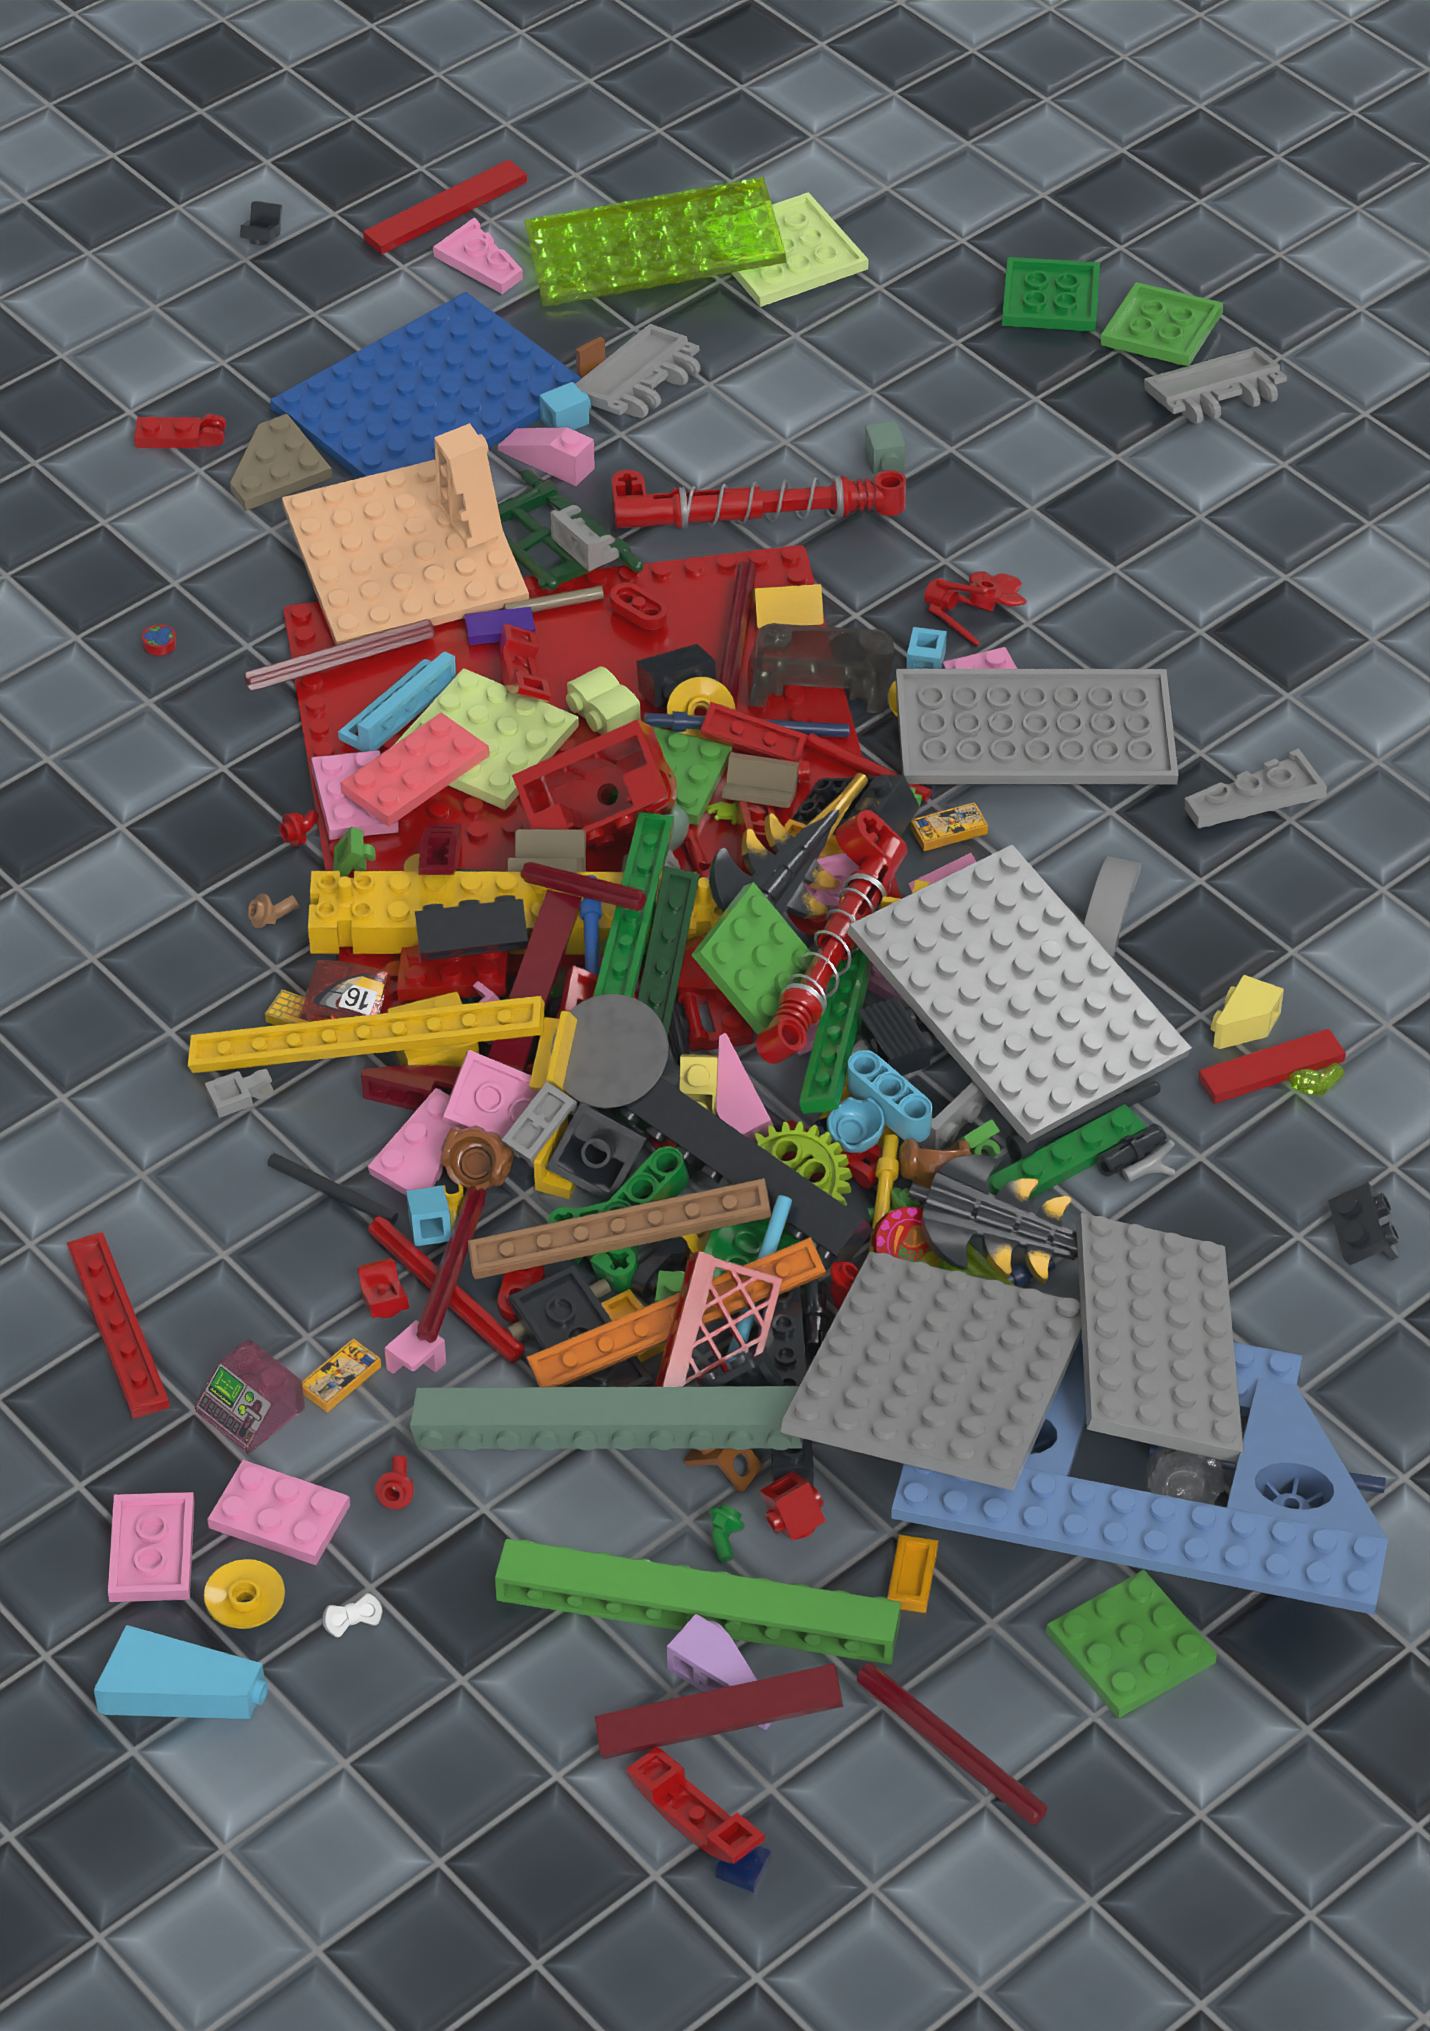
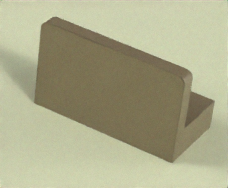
[721,752,799,808]
[508,829,586,872]

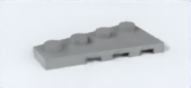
[1185,748,1327,828]

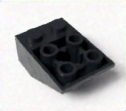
[792,775,920,837]

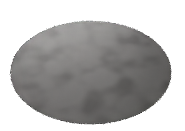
[551,994,668,1108]

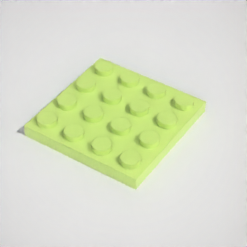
[701,192,868,307]
[394,668,579,810]

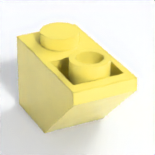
[1211,975,1284,1049]
[679,1054,718,1115]

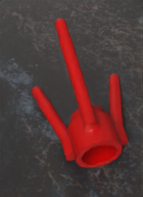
[924,578,994,646]

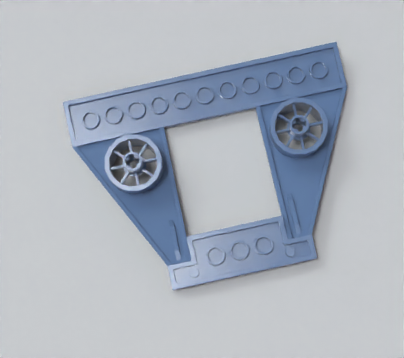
[891,1336,1388,1615]

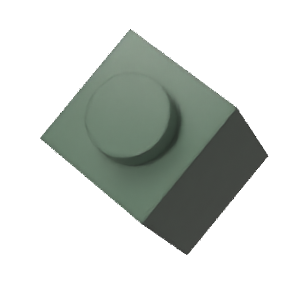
[865,421,906,474]

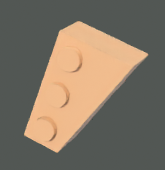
[434,423,503,548]

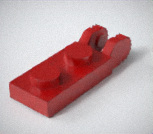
[134,414,226,448]

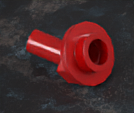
[279,810,319,847]
[830,1261,859,1309]
[375,1455,415,1510]

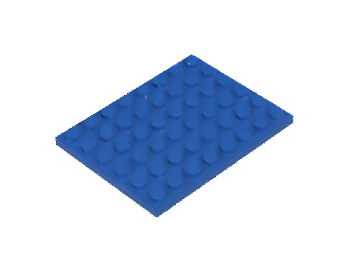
[270,292,582,478]

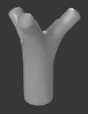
[1122,1140,1175,1183]

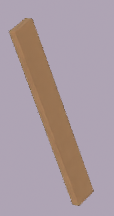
[468,1178,772,1279]

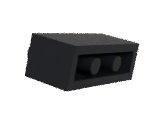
[415,895,528,962]

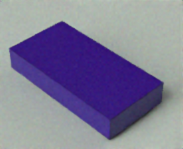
[465,607,536,645]

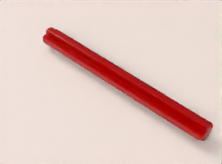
[368,1216,525,1363]

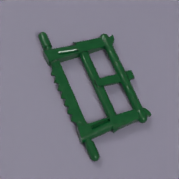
[498,469,644,590]

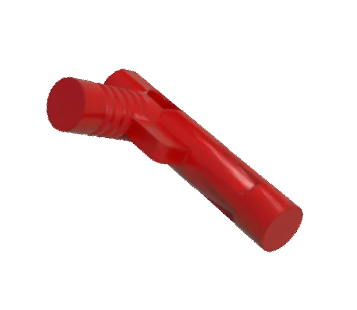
[684,829,738,879]

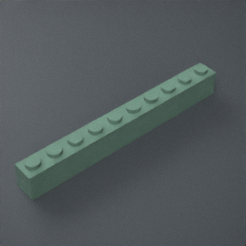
[410,1386,803,1450]

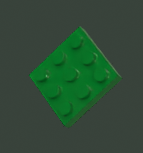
[1002,257,1100,331]

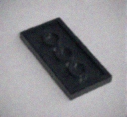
[508,1265,653,1387]

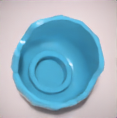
[826,1097,885,1153]

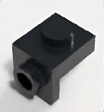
[240,201,282,245]

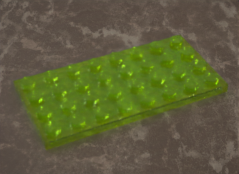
[524,177,787,307]

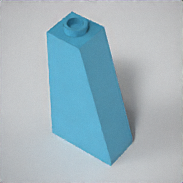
[94,1625,268,1719]

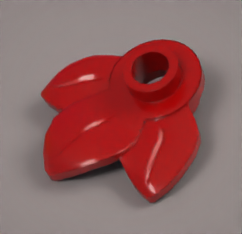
[969,571,1027,608]

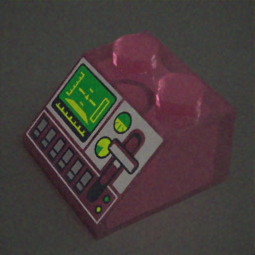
[195,1338,305,1454]

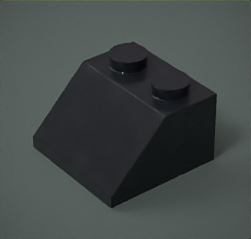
[546,1102,650,1201]

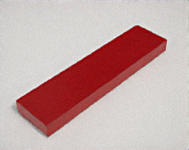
[1198,1028,1346,1104]

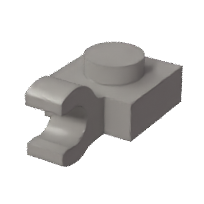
[205,1069,275,1118]

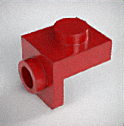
[357,1258,410,1318]

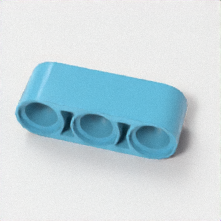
[847,1050,932,1143]

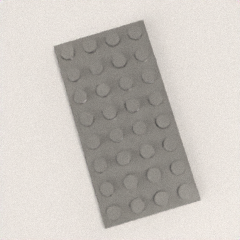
[895,669,1179,784]
[1076,1213,1244,1463]

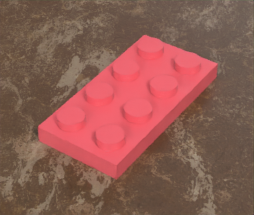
[340,712,490,827]

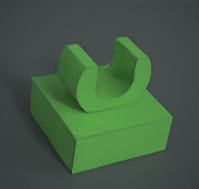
[334,826,375,877]
[950,1119,1001,1157]

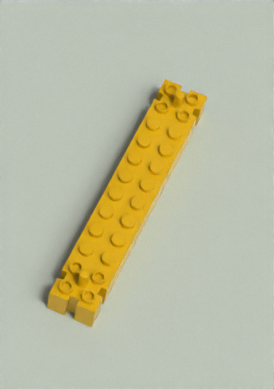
[308,871,723,955]

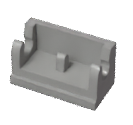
[550,505,619,571]
[502,1082,578,1168]

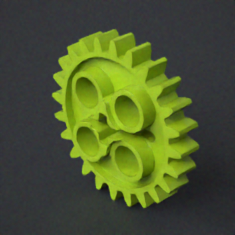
[730,1121,852,1229]

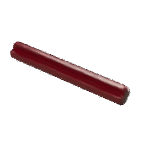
[520,862,647,911]

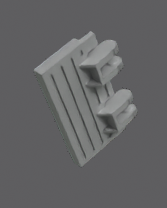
[575,324,701,419]
[1144,347,1287,424]

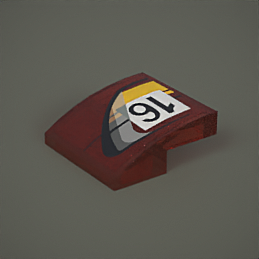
[299,960,391,1022]

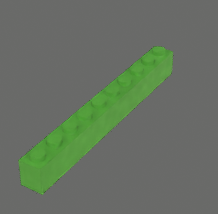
[495,1539,901,1665]

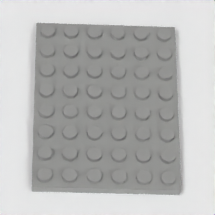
[847,845,1192,1143]
[781,1252,1082,1491]

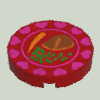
[871,1207,942,1268]

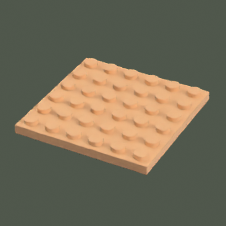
[282,460,529,645]

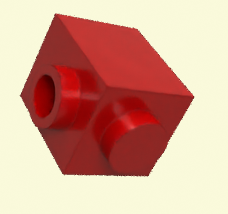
[759,1471,826,1541]

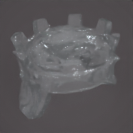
[1146,1446,1224,1505]

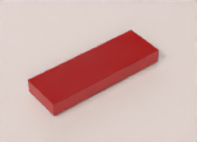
[699,702,808,760]

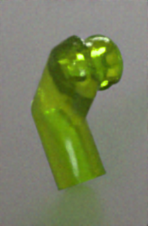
[1290,1063,1345,1096]

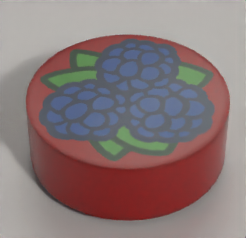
[142,624,177,656]

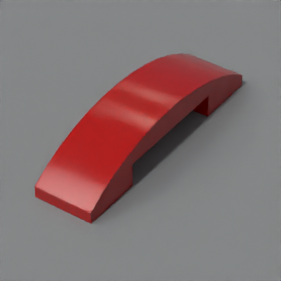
[500,624,551,702]
[626,1746,765,1864]

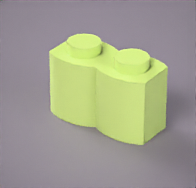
[566,666,641,735]

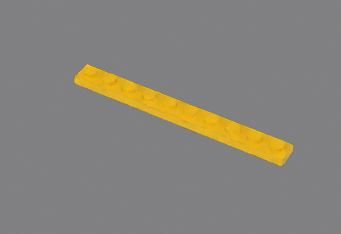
[188,996,545,1073]

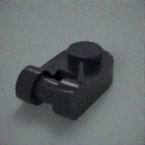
[631,1237,687,1298]

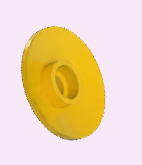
[667,677,735,742]
[204,1559,285,1629]

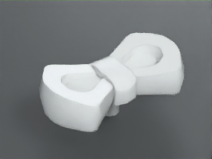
[322,1593,383,1638]

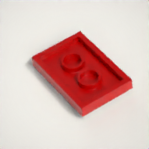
[397,945,510,1001]

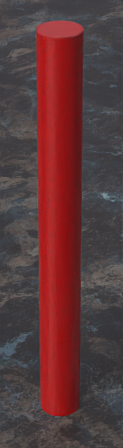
[805,733,932,802]

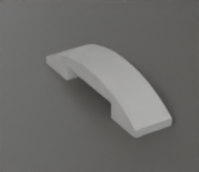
[1084,856,1142,959]

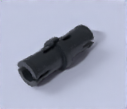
[1096,1123,1167,1177]
[802,1279,830,1356]

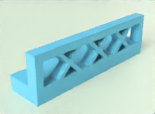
[338,651,456,752]

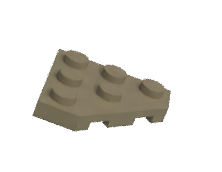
[230,414,332,511]

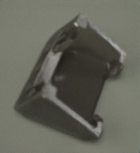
[747,623,895,714]

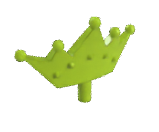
[705,800,738,825]

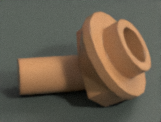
[248,893,299,929]

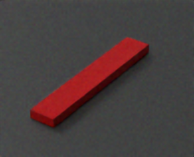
[363,159,527,254]
[67,1232,170,1419]

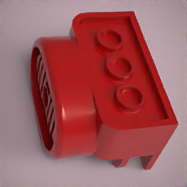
[512,719,677,849]

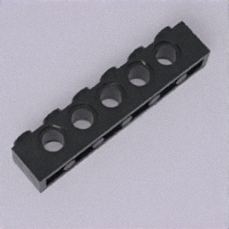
[761,1286,814,1486]

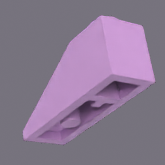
[667,1614,770,1730]

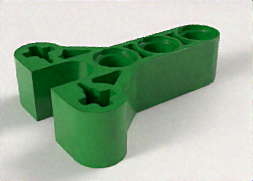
[547,1146,689,1293]

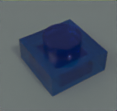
[716,1846,771,1893]

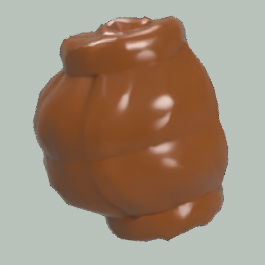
[440,1125,515,1190]
[899,1138,971,1188]

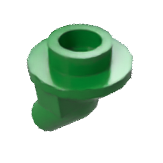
[709,1504,745,1563]

